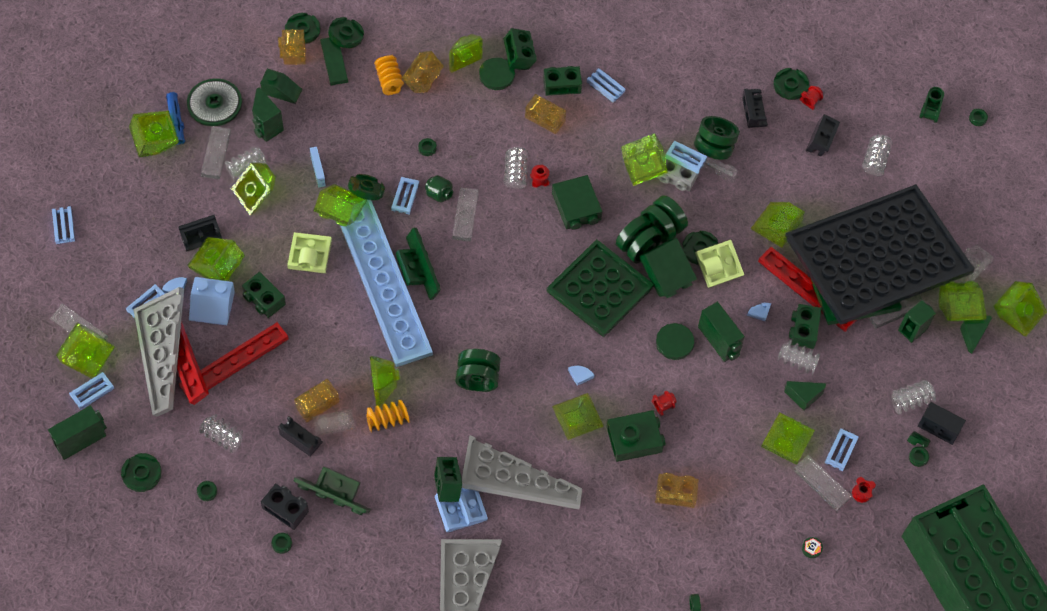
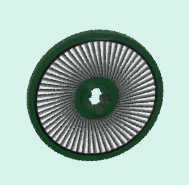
[187,79,242,126]

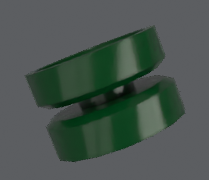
[694,116,740,160]
[640,195,688,243]
[615,215,664,264]
[455,349,501,392]

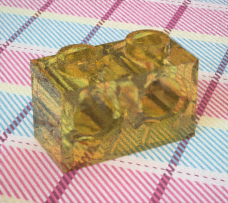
[278,30,306,65]
[402,51,444,93]
[525,94,566,134]
[294,379,339,423]
[655,473,699,508]

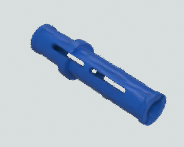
[166,92,185,145]

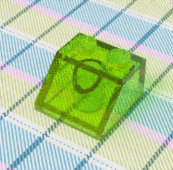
[129,111,179,157]
[621,133,668,186]
[314,184,367,226]
[751,202,805,248]
[187,237,245,281]
[938,281,986,321]
[993,281,1047,337]
[56,322,115,379]

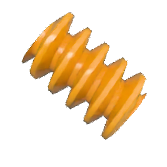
[374,55,404,96]
[366,400,410,433]

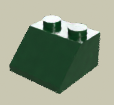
[252,87,284,142]

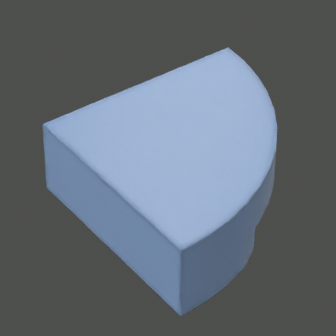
[162,277,187,293]
[747,302,771,321]
[568,366,595,386]

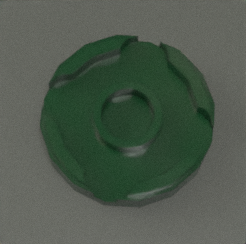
[285,12,321,44]
[328,17,364,48]
[479,58,515,90]
[773,68,809,100]
[347,174,385,200]
[682,231,718,265]
[656,323,694,360]
[121,453,162,492]

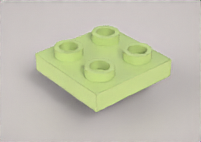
[287,232,332,273]
[695,240,744,288]

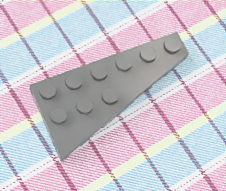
[133,287,184,417]
[462,435,582,509]
[440,539,502,611]

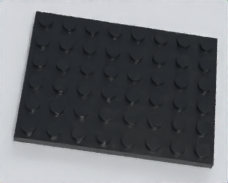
[785,184,975,325]

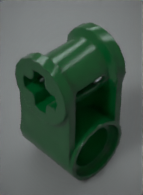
[919,87,944,123]

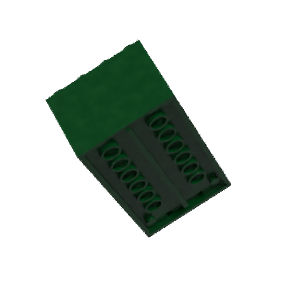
[902,484,1047,611]

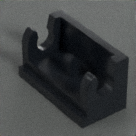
[742,88,768,128]
[806,114,840,156]
[178,215,223,252]
[917,402,966,445]
[278,416,323,457]

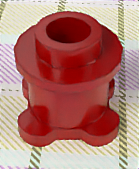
[800,86,823,110]
[530,165,550,188]
[652,391,677,416]
[852,477,876,503]

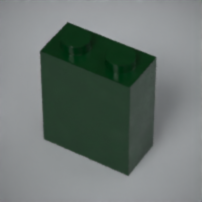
[552,175,602,230]
[639,238,697,298]
[698,301,745,362]
[48,405,107,460]
[606,410,666,462]

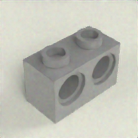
[656,152,699,192]

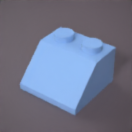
[189,277,235,326]

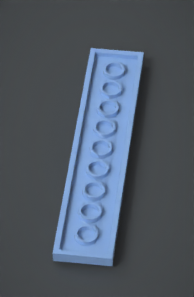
[333,197,433,367]

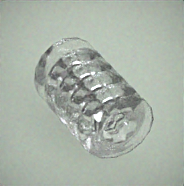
[862,135,893,176]
[225,147,267,181]
[503,147,529,189]
[776,340,820,376]
[892,379,936,415]
[199,413,243,453]

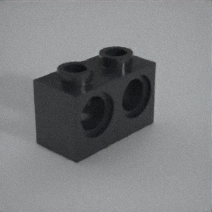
[261,483,309,530]

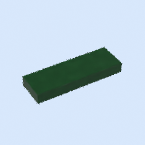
[320,37,348,86]

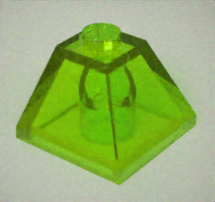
[449,34,483,73]
[231,163,276,216]
[370,356,400,407]
[552,393,604,440]

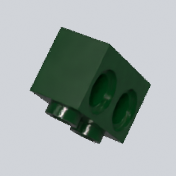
[503,28,537,70]
[543,66,582,96]
[242,271,286,318]
[789,304,821,349]
[434,457,462,502]

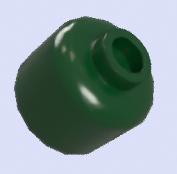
[425,175,454,203]

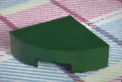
[907,431,931,448]

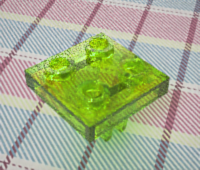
[761,412,815,465]

